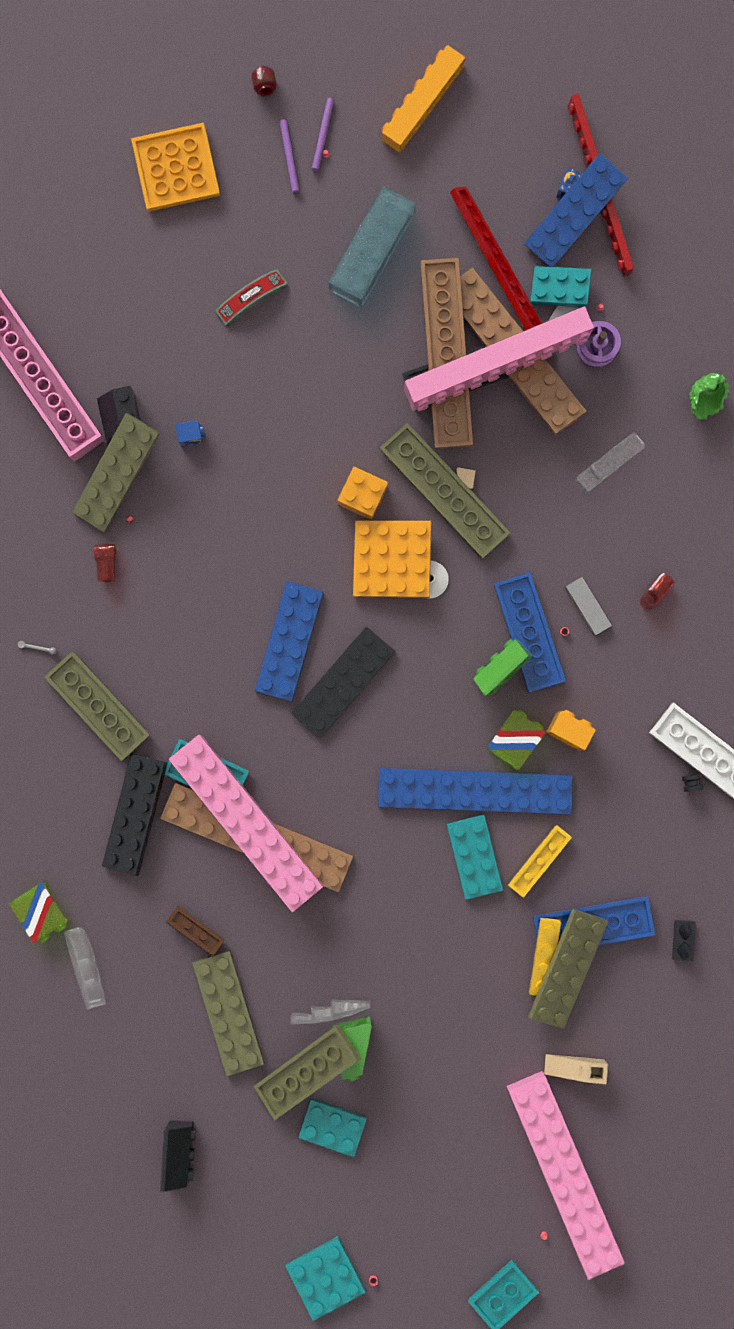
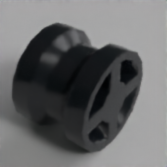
[682,774,703,792]

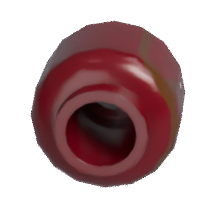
[251,66,277,96]

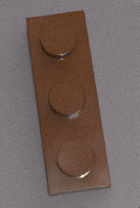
[166,906,225,957]

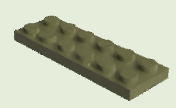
[72,413,160,532]
[44,651,151,761]
[528,909,609,1029]
[193,950,264,1076]
[253,1024,361,1121]

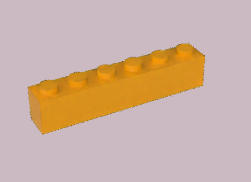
[381,45,465,153]

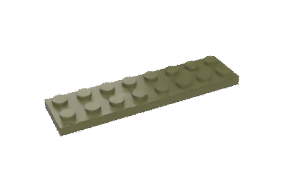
[380,423,511,559]

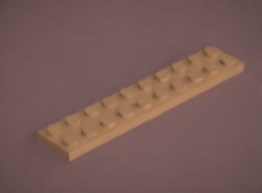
[420,258,473,449]
[460,268,587,436]
[160,783,353,892]

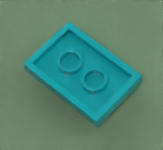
[531,266,591,307]
[298,1098,367,1157]
[468,1259,539,1329]

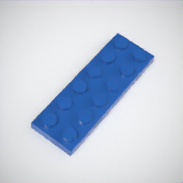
[524,153,628,267]
[493,572,566,693]
[255,581,323,702]
[533,896,655,945]

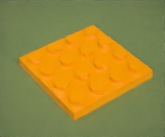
[131,123,220,212]
[353,521,432,598]

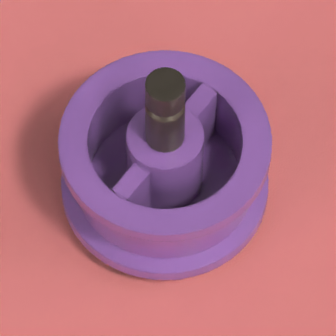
[576,321,621,367]

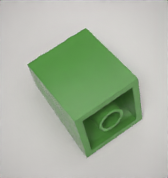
[332,1016,371,1081]

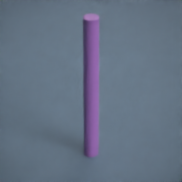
[312,98,334,172]
[280,120,300,194]

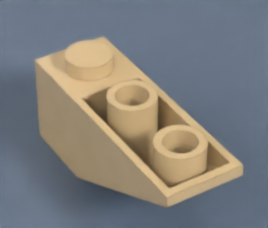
[544,1054,608,1084]

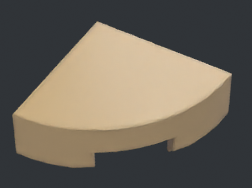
[456,467,476,490]

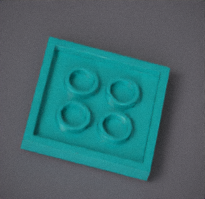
[286,1236,366,1321]

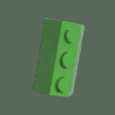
[473,639,533,696]

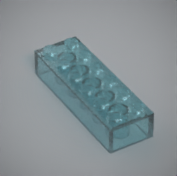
[328,186,416,307]

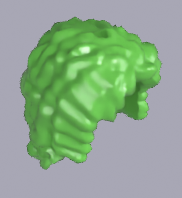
[689,373,730,420]

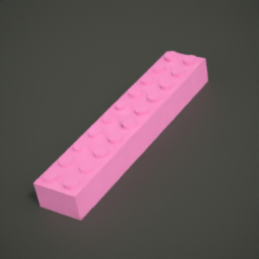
[0,289,105,462]
[404,306,594,411]
[169,734,324,912]
[507,1071,625,1280]

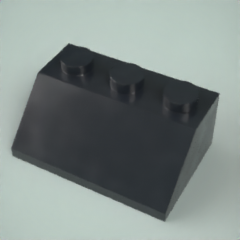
[97,386,141,447]
[160,1120,196,1192]

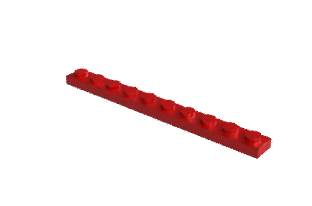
[568,93,634,277]
[450,186,542,331]

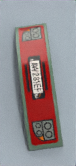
[215,269,288,326]

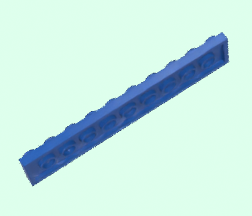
[378,768,572,814]

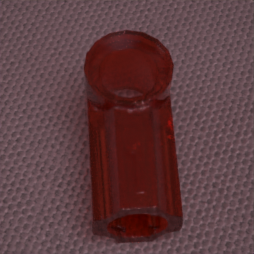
[94,544,116,582]
[640,572,675,610]

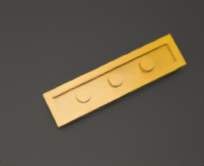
[508,825,572,898]
[529,918,561,996]

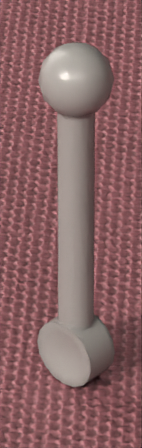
[18,641,57,655]

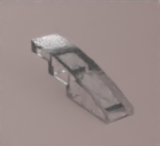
[574,432,646,495]
[64,926,106,1009]
[291,999,370,1024]

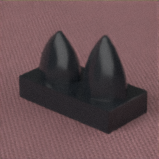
[672,920,696,961]

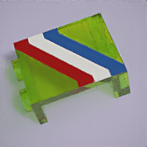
[486,710,546,770]
[9,881,71,943]

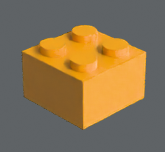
[337,466,388,520]
[546,710,596,751]

